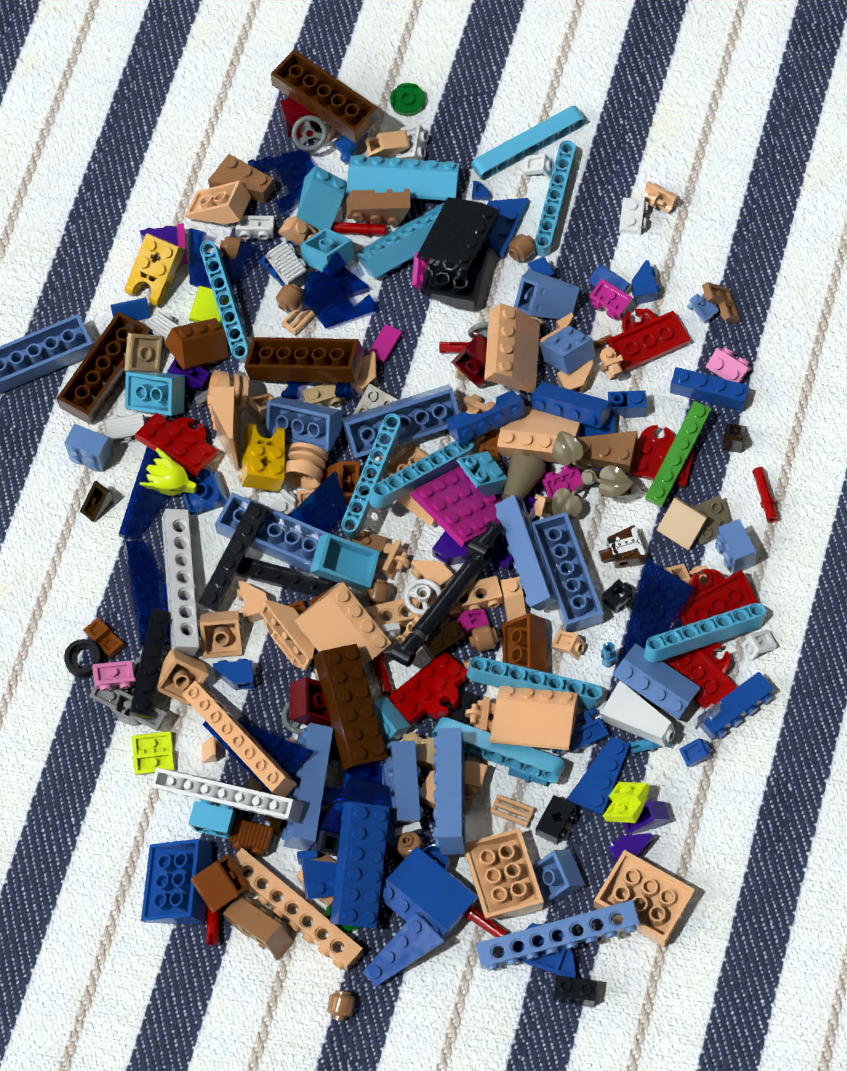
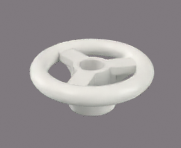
[404,579,441,615]

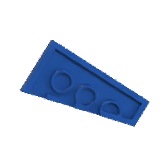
[566,737,630,816]
[301,859,384,900]
[362,912,446,987]

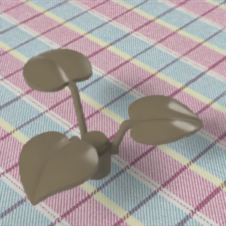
[551,431,634,520]

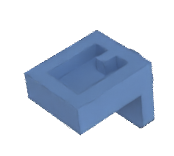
[686,293,719,322]

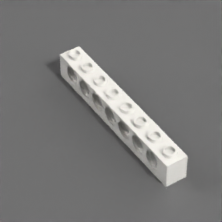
[162,509,201,656]
[151,768,304,823]

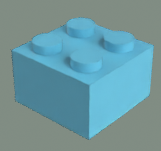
[300,228,354,275]
[188,799,238,839]

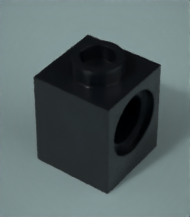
[602,579,633,614]

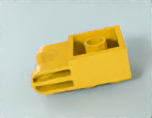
[124,233,185,307]
[242,423,285,492]

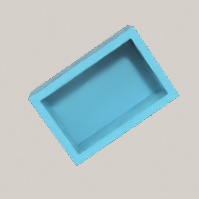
[310,533,380,591]

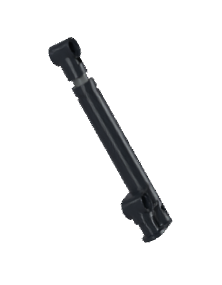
[390,521,504,667]

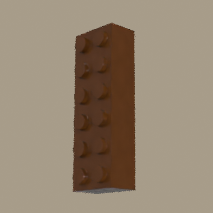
[270,49,379,143]
[57,312,151,425]
[244,337,364,383]
[313,643,388,770]

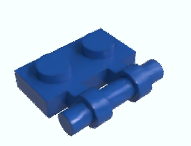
[570,708,609,753]

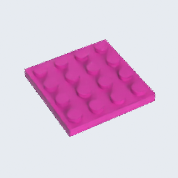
[410,466,502,547]

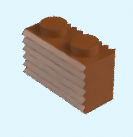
[229,818,275,856]

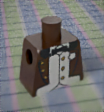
[598,525,646,569]

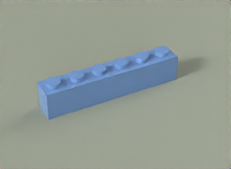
[495,495,558,611]

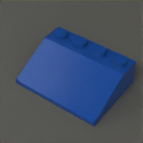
[141,839,213,925]
[380,846,478,945]

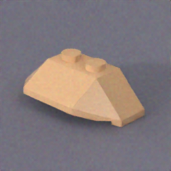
[259,600,315,670]

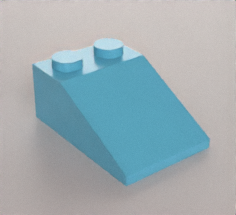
[296,165,347,230]
[125,371,185,416]

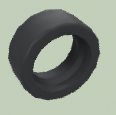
[64,639,102,678]

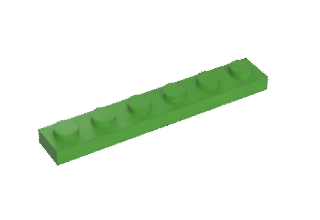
[645,401,711,507]

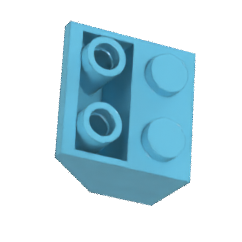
[457,451,508,497]
[373,697,411,746]

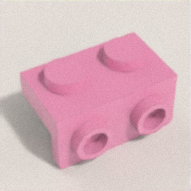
[705,347,752,383]
[92,660,136,691]

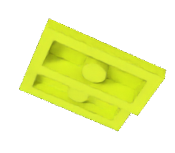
[189,286,236,329]
[132,731,174,775]
[603,782,649,823]

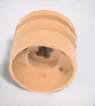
[207,370,249,414]
[285,442,328,489]

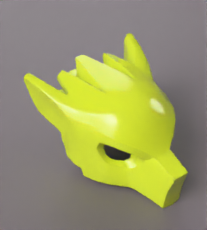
[140,448,197,496]

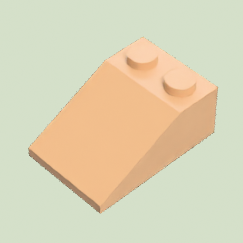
[185,180,251,224]

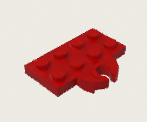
[607,308,691,373]
[134,412,219,477]
[625,425,694,488]
[674,569,758,626]
[662,643,737,711]
[387,651,468,725]

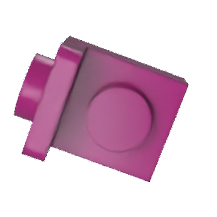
[457,609,490,635]

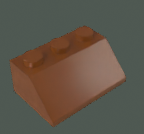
[164,318,228,370]
[502,613,547,679]

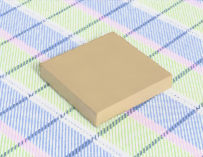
[124,333,163,373]
[657,497,708,550]

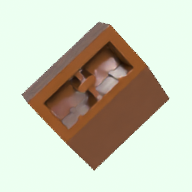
[321,461,361,505]
[190,853,251,913]

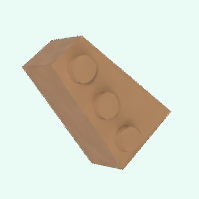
[208,154,275,203]
[346,189,410,226]
[576,431,638,474]
[223,896,293,961]

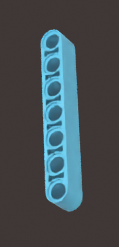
[471,105,586,180]
[535,140,575,257]
[200,241,250,363]
[341,413,402,539]
[369,440,474,508]
[644,603,766,663]
[467,656,602,709]
[432,717,565,783]

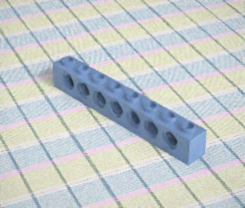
[475,900,641,971]

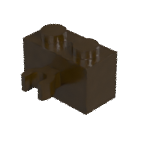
[422,620,466,660]

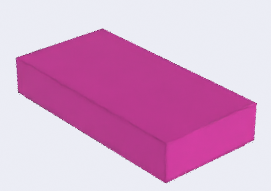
[177,223,188,265]
[368,324,402,364]

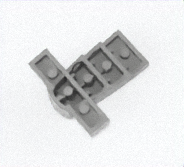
[89,650,169,731]

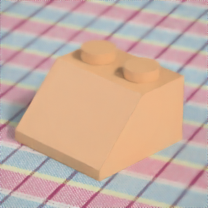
[200,610,242,658]
[155,648,209,705]

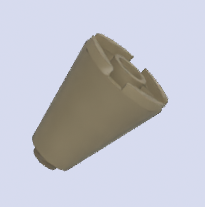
[503,451,547,500]

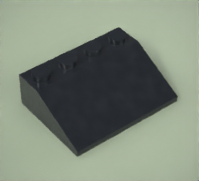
[416,197,499,279]
[420,237,490,312]

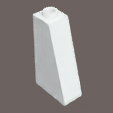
[601,681,675,747]

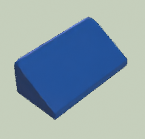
[588,264,630,293]
[110,297,151,321]

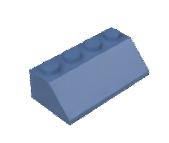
[266,396,343,452]
[613,643,701,720]
[383,741,423,827]

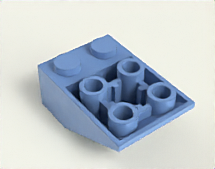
[514,269,580,319]

